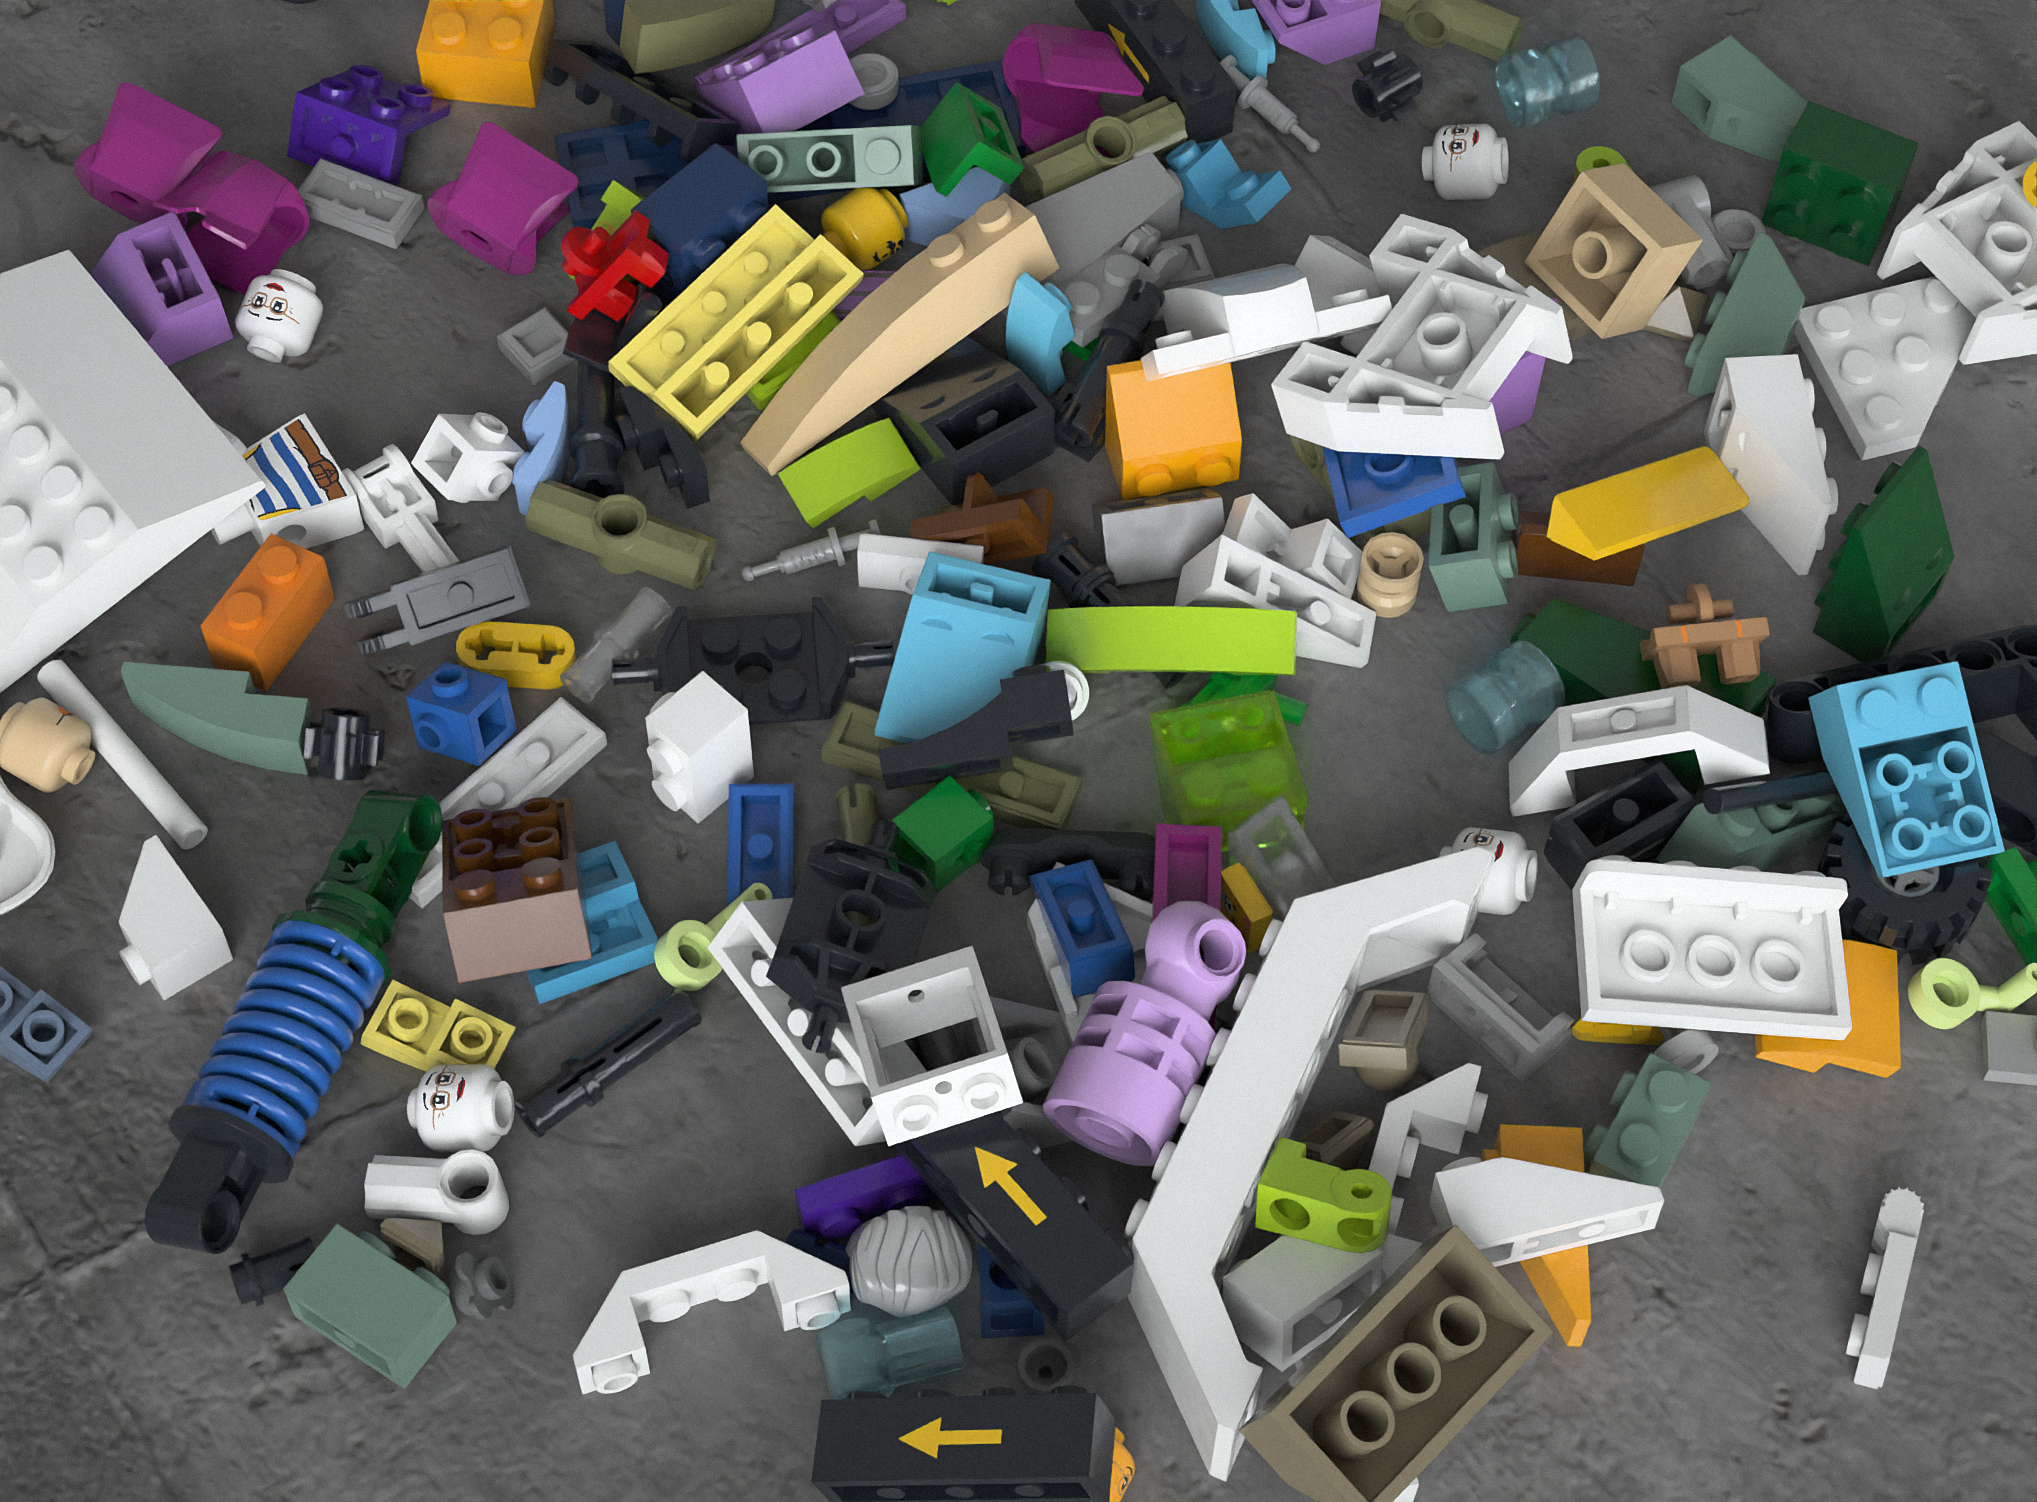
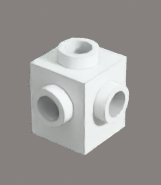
[411,412,525,503]

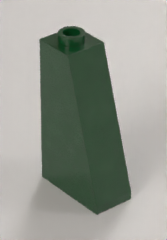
[1509,598,1777,795]

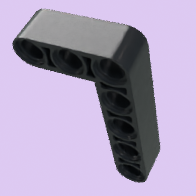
[1767,625,2037,764]

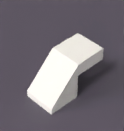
[1222,493,1363,599]

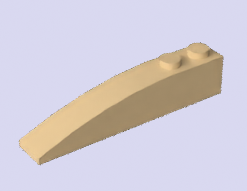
[740,192,1060,476]

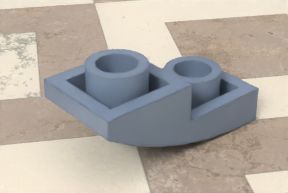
[0,966,93,1083]

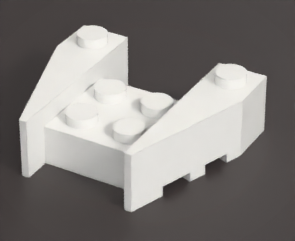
[1877,121,2037,365]
[1271,214,1573,459]

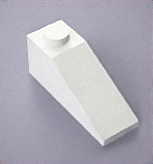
[1174,535,1377,668]
[1429,1157,1664,1267]

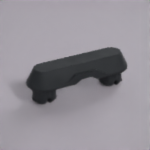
[980,828,1155,900]

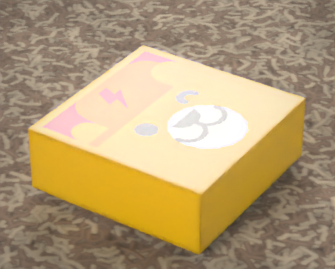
[1221,863,1273,954]

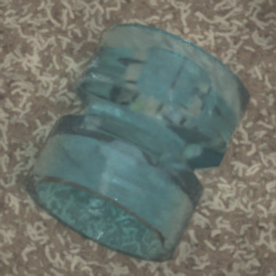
[1496,37,1600,128]
[1444,640,1566,756]

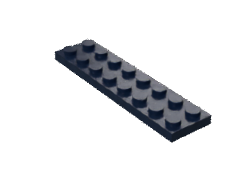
[554,60,1027,230]

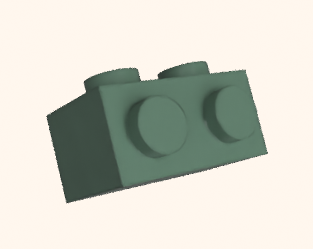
[1429,462,1520,612]
[1583,1053,1712,1190]
[283,1224,457,1389]

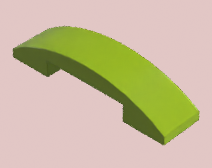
[1046,606,1297,675]

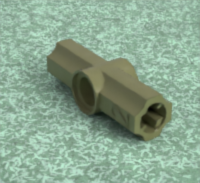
[1379,0,1525,64]
[1019,96,1188,203]
[525,479,717,591]

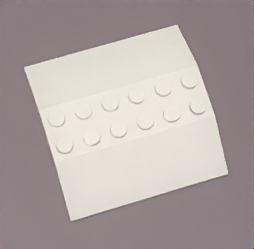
[0,250,266,693]

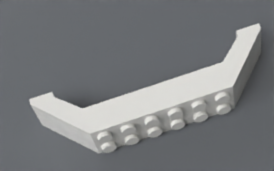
[1124,846,1494,1482]

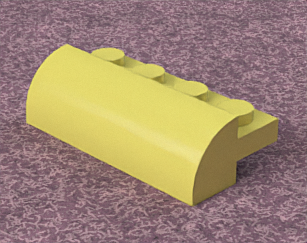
[609,204,864,443]

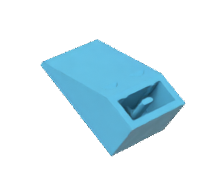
[875,551,1051,743]
[1809,661,2005,878]

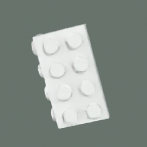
[1572,855,1852,1040]

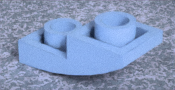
[512,381,571,516]

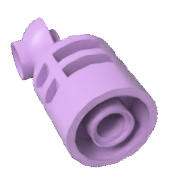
[1043,901,1246,1166]

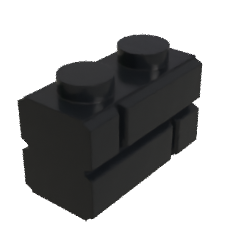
[1543,759,1696,890]

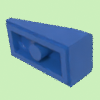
[727,784,795,906]
[1030,859,1135,997]

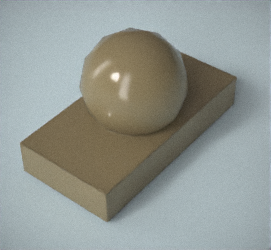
[1339,990,1430,1093]

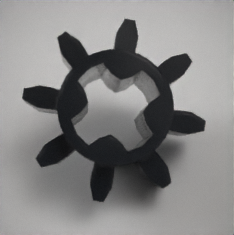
[1352,49,1423,123]
[303,707,385,780]

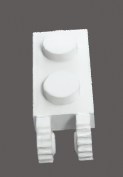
[1845,1187,1924,1390]

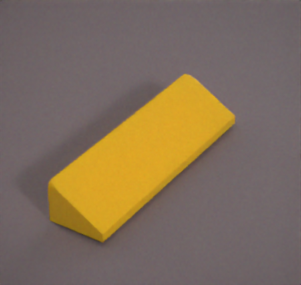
[1547,446,1749,561]

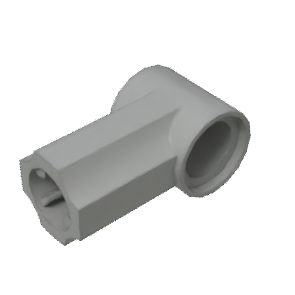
[1649,175,1734,290]

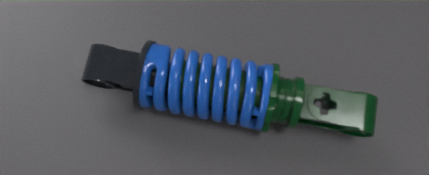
[145,790,443,1254]

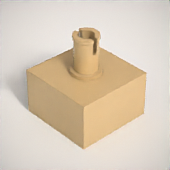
[1524,163,1703,339]

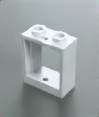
[841,945,1023,1146]

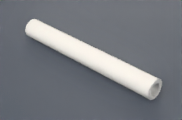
[37,660,208,849]

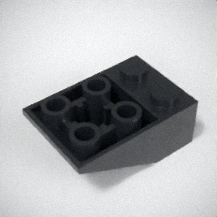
[870,336,1055,505]

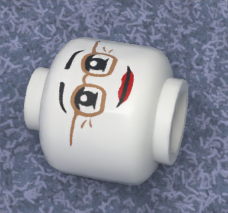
[1422,124,1509,200]
[235,269,323,363]
[1439,827,1538,915]
[407,1064,515,1153]

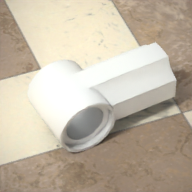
[364,1149,509,1235]

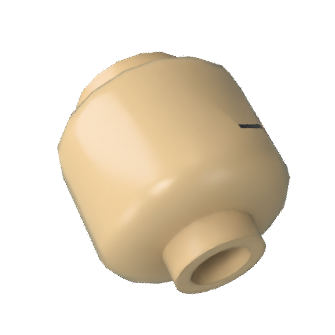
[0,697,95,793]

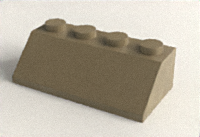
[1239,1224,1553,1502]

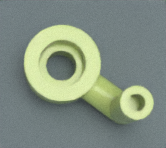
[654,883,772,991]
[1908,958,2037,1029]

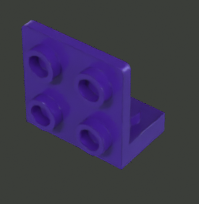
[287,65,451,186]

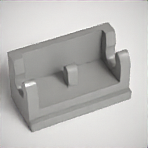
[1426,933,1575,1083]

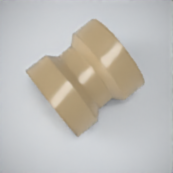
[1356,532,1424,618]

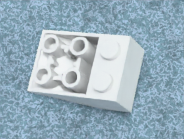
[1704,354,1838,575]

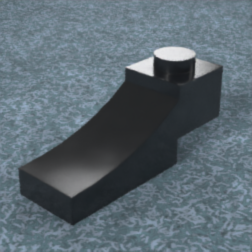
[878,665,1074,790]

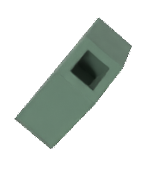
[1684,232,1805,397]

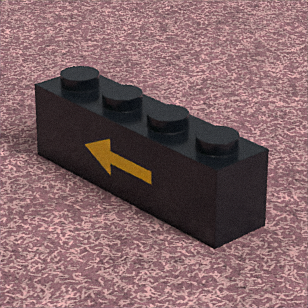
[1074,0,1237,144]
[893,1081,1134,1342]
[811,1385,1116,1502]

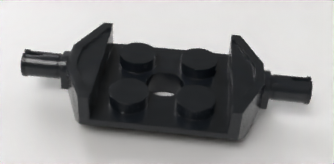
[612,597,894,725]
[766,820,936,1053]

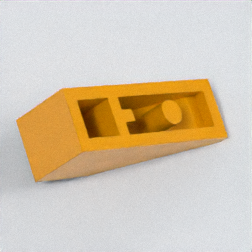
[1481,1124,1591,1347]

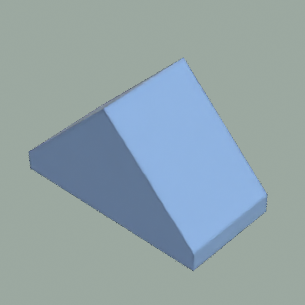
[900,167,1010,246]

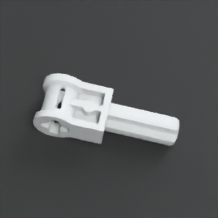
[342,444,459,573]

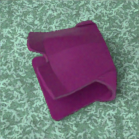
[1002,23,1144,158]
[73,82,222,229]
[427,122,579,275]
[152,150,310,296]

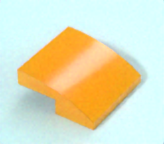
[1755,939,1901,1078]

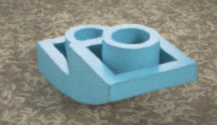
[1195,0,1275,81]
[1005,272,1075,396]

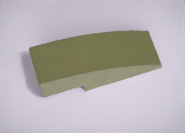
[619,0,775,74]

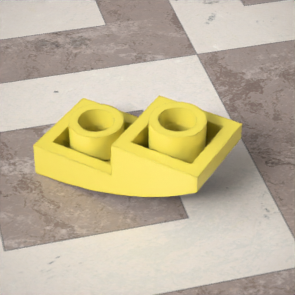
[360,979,516,1072]

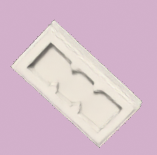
[857,533,984,595]

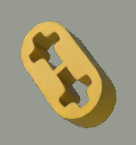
[456,621,577,689]

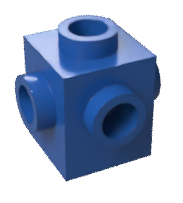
[406,662,517,766]

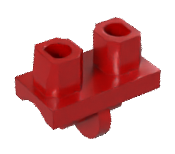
[561,210,669,322]

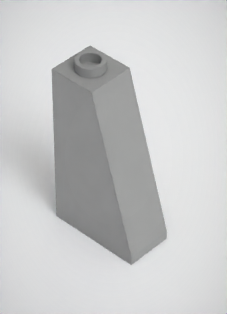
[1002,151,1184,318]

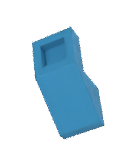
[1164,139,1292,229]

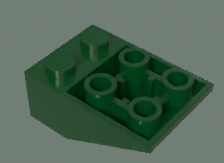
[1813,445,1955,662]

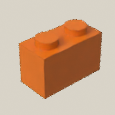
[200,533,335,692]

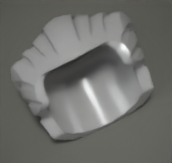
[845,1206,973,1320]

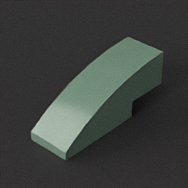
[121,662,315,775]

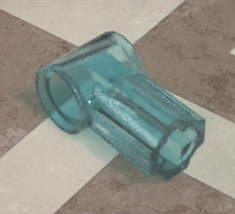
[814,1306,964,1399]

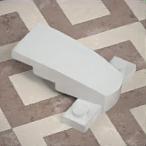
[1141,264,1392,382]

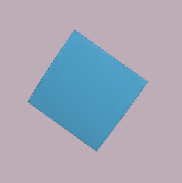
[525,841,659,1004]

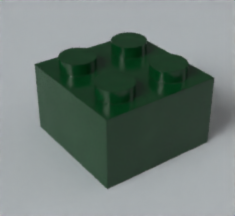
[1762,101,1919,266]

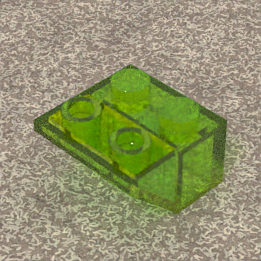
[1149,689,1308,852]

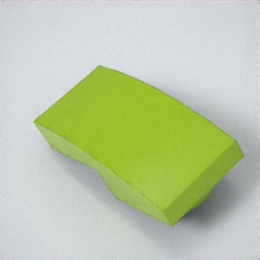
[777,418,921,529]

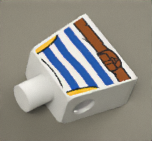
[211,413,364,549]

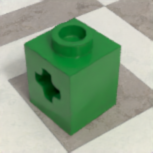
[891,775,994,894]

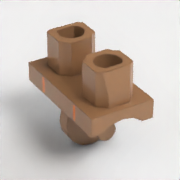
[1639,583,1770,689]

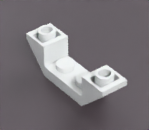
[1509,685,1770,817]
[1369,1063,1488,1285]
[572,1230,851,1394]

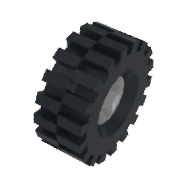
[1816,811,1992,965]

